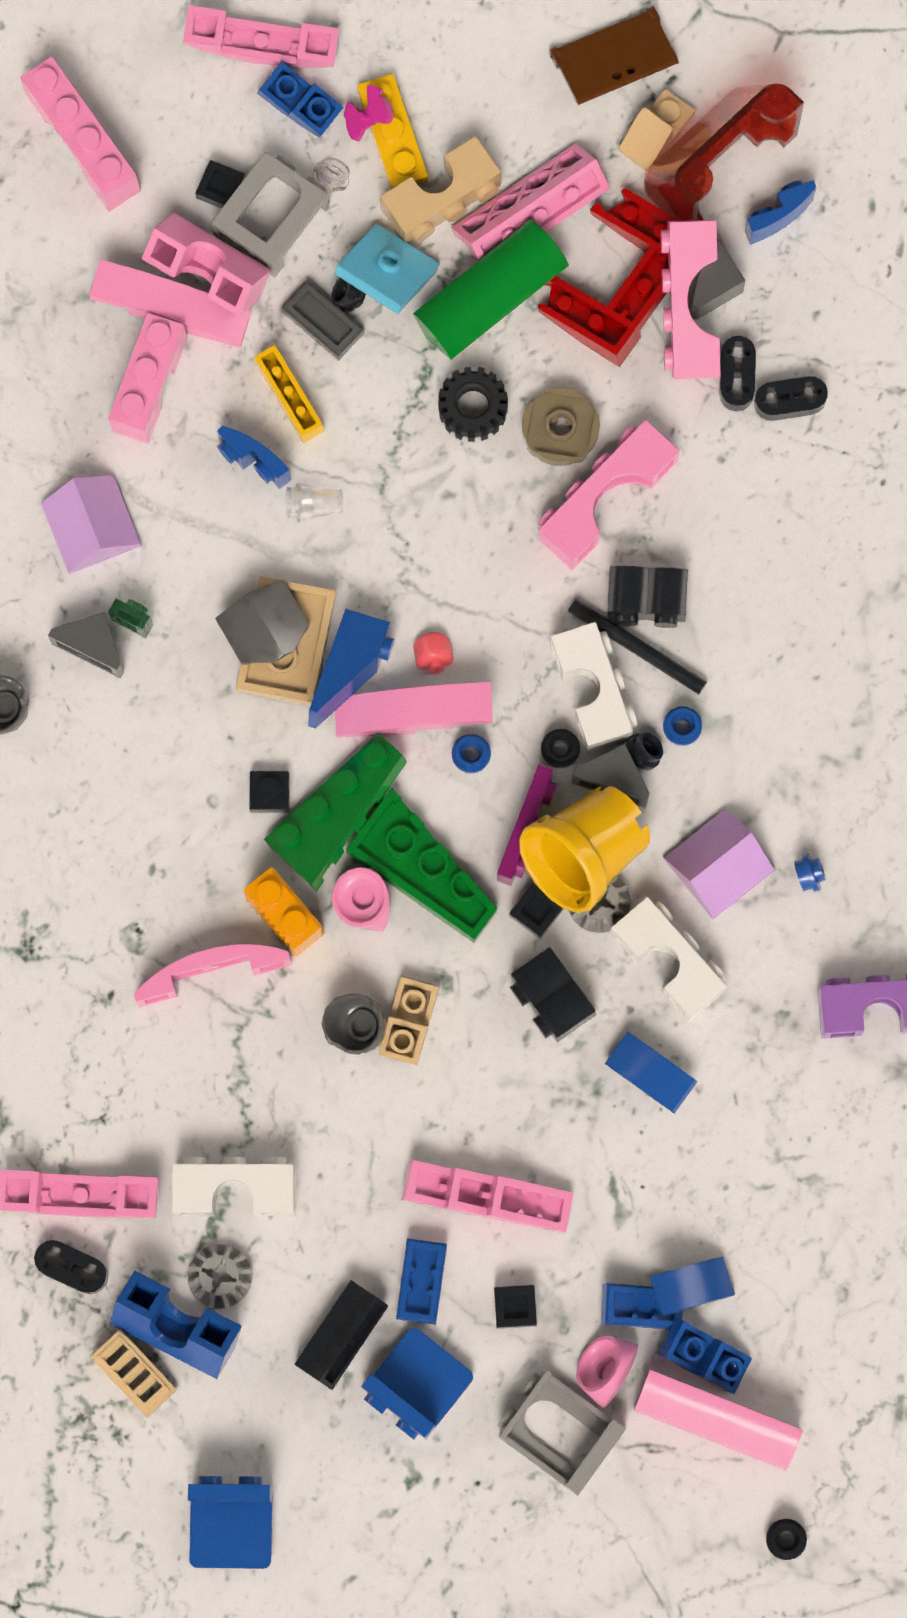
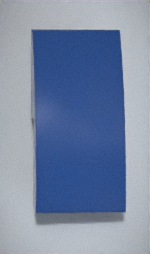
[257,62,344,138]
[745,180,816,245]
[217,426,291,489]
[604,1032,698,1114]
[650,1256,735,1316]
[658,1318,752,1394]

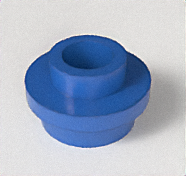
[663,706,702,746]
[452,734,491,774]
[794,853,826,892]

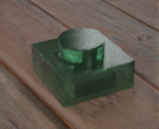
[108,598,153,639]

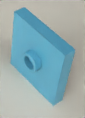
[334,223,440,314]

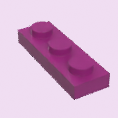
[497,765,558,886]

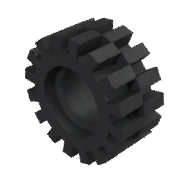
[438,366,508,442]

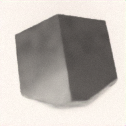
[215,580,309,665]

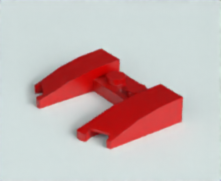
[538,188,681,367]

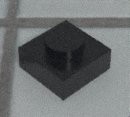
[195,160,246,208]
[249,771,290,813]
[509,883,564,940]
[494,1285,537,1329]

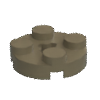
[522,387,600,466]

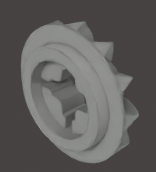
[569,876,631,933]
[188,1244,252,1309]

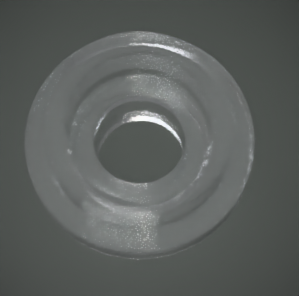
[313,157,350,192]

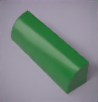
[413,219,569,360]

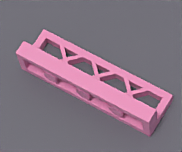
[451,143,610,262]

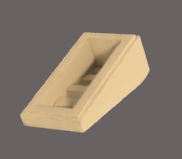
[91,1329,177,1418]

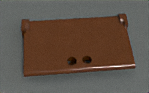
[549,6,679,105]

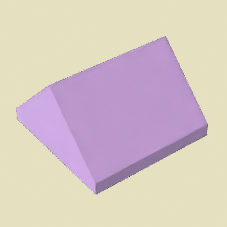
[41,475,141,574]
[663,809,774,919]

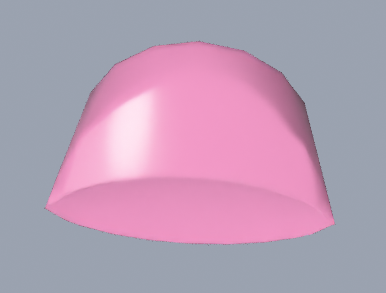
[332,866,391,931]
[576,1336,638,1408]

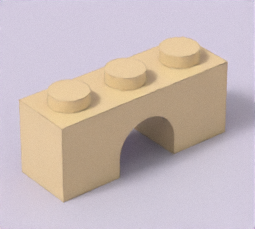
[380,136,501,244]

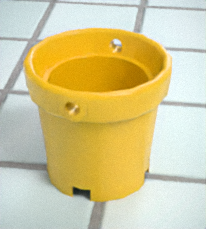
[519,786,650,913]

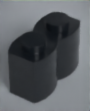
[607,566,688,628]
[509,947,596,1043]

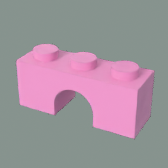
[142,213,271,317]
[108,312,187,444]

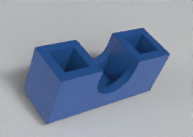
[110,1270,242,1379]

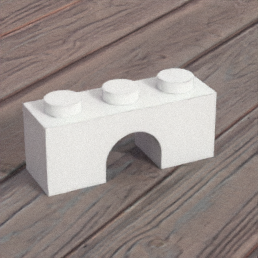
[550,622,637,754]
[610,897,726,1023]
[172,1157,295,1216]

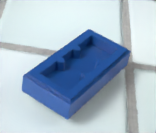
[396,1238,447,1325]
[601,1283,683,1330]

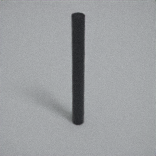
[568,599,707,695]

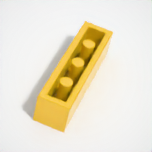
[254,345,324,443]

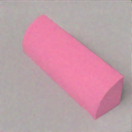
[634,1370,803,1470]

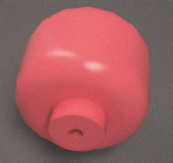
[413,632,454,674]

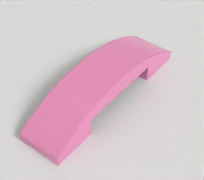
[183,5,339,68]
[134,944,292,1007]
[0,1170,159,1219]

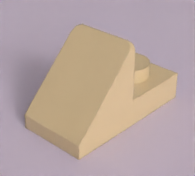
[618,88,696,173]

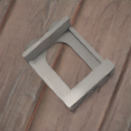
[211,151,329,278]
[497,1370,626,1496]

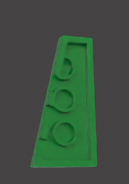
[264,733,407,892]
[346,788,498,943]

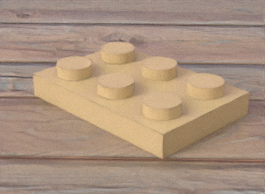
[236,576,337,706]

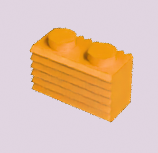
[244,866,324,957]

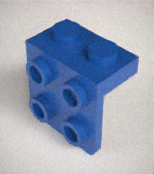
[361,1328,473,1440]
[188,1476,273,1569]

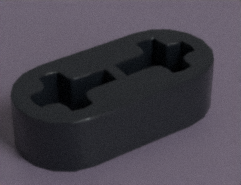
[719,336,756,412]
[754,376,828,421]
[34,1240,108,1295]

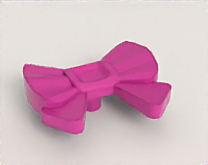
[344,85,393,142]

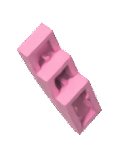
[89,259,251,347]
[335,682,493,737]
[401,1160,573,1232]

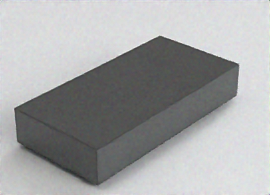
[281,281,364,361]

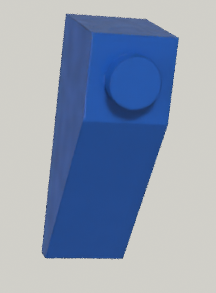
[308,609,395,729]

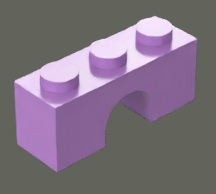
[817,974,907,1039]

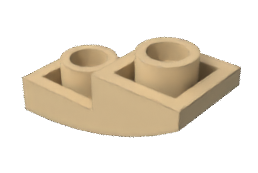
[378,976,440,1065]

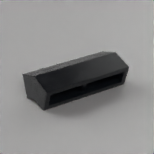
[294,1280,388,1390]

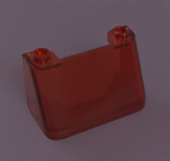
[644,83,804,221]

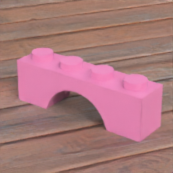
[20,56,140,212]
[660,219,721,379]
[538,420,680,570]

